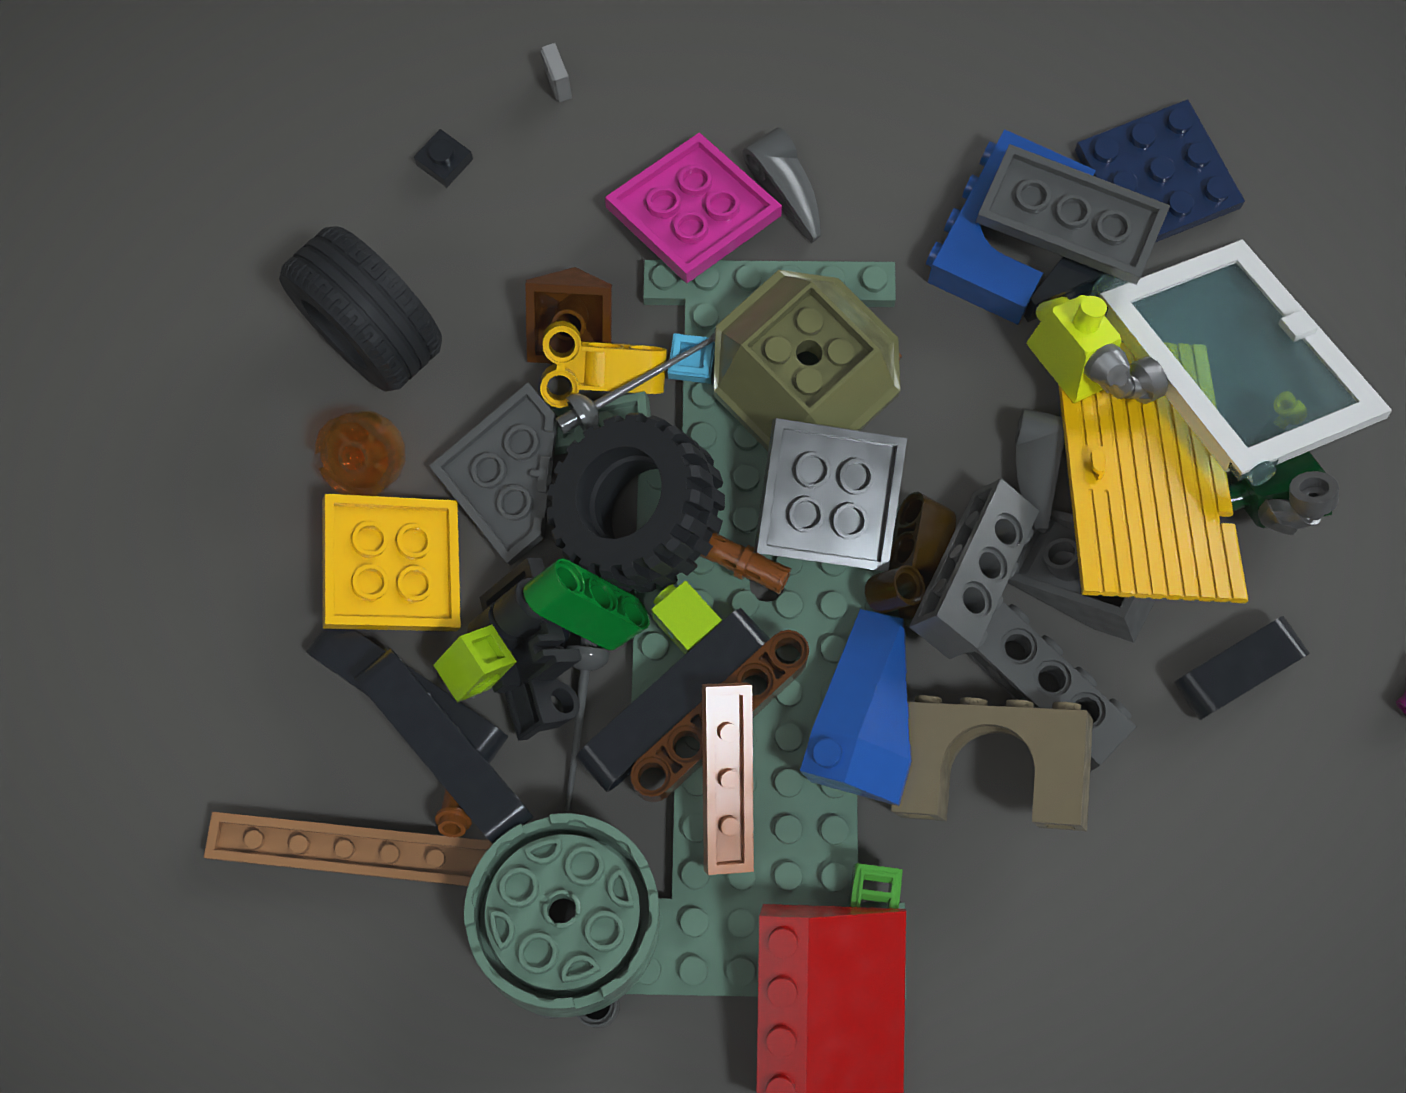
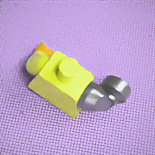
[1026,295,1168,404]

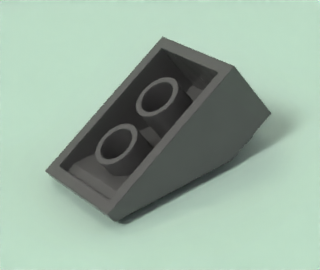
[1007,508,1156,643]

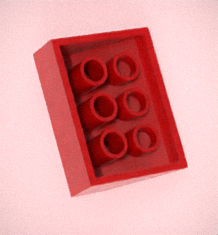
[756,904,906,1093]

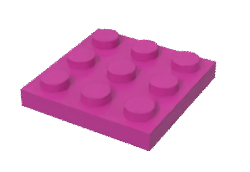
[605,132,782,284]

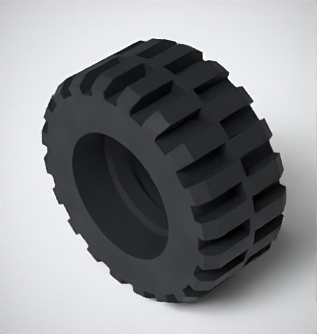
[547,413,725,593]

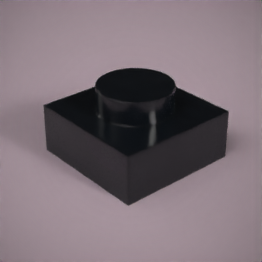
[414,129,473,188]

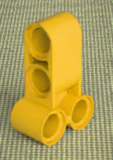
[540,321,667,408]

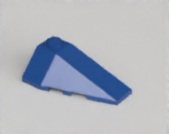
[800,609,912,806]

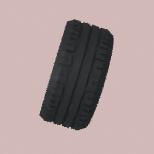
[279,226,442,392]

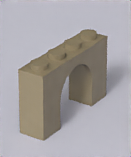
[891,695,1093,832]

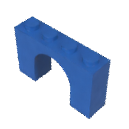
[926,129,1096,325]

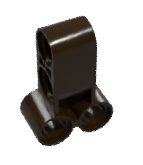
[865,492,956,629]

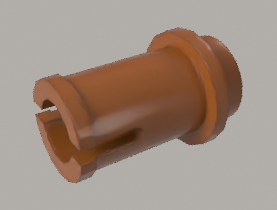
[435,788,472,838]

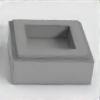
[541,43,572,102]

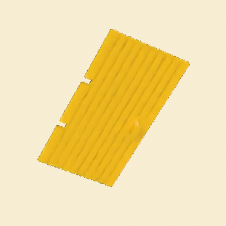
[1058,342,1248,603]

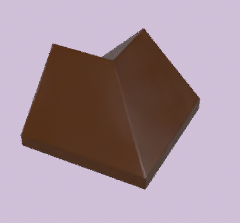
[525,267,612,364]

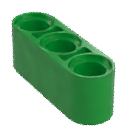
[523,559,650,651]

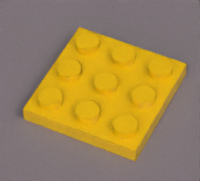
[322,494,461,631]

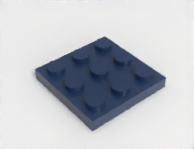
[1074,99,1245,243]

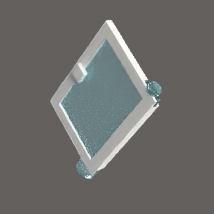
[1091,239,1392,486]

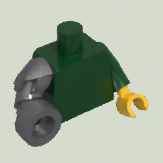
[1229,394,1339,535]

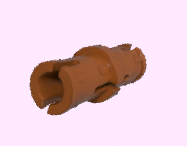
[700,533,792,594]

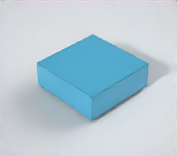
[668,333,715,384]

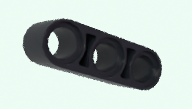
[1174,616,1310,720]

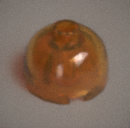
[315,410,406,496]

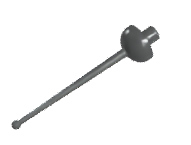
[555,333,715,434]
[564,636,610,813]

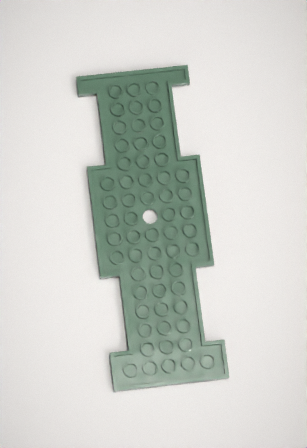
[626,260,906,999]

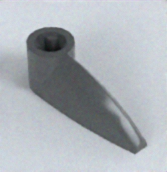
[743,127,821,244]
[1015,408,1064,533]

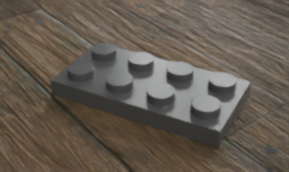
[976,144,1170,285]

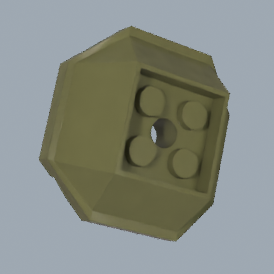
[713,270,901,451]

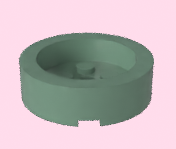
[464,813,660,1017]

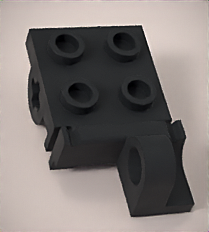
[467,558,581,741]

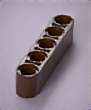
[630,630,809,802]

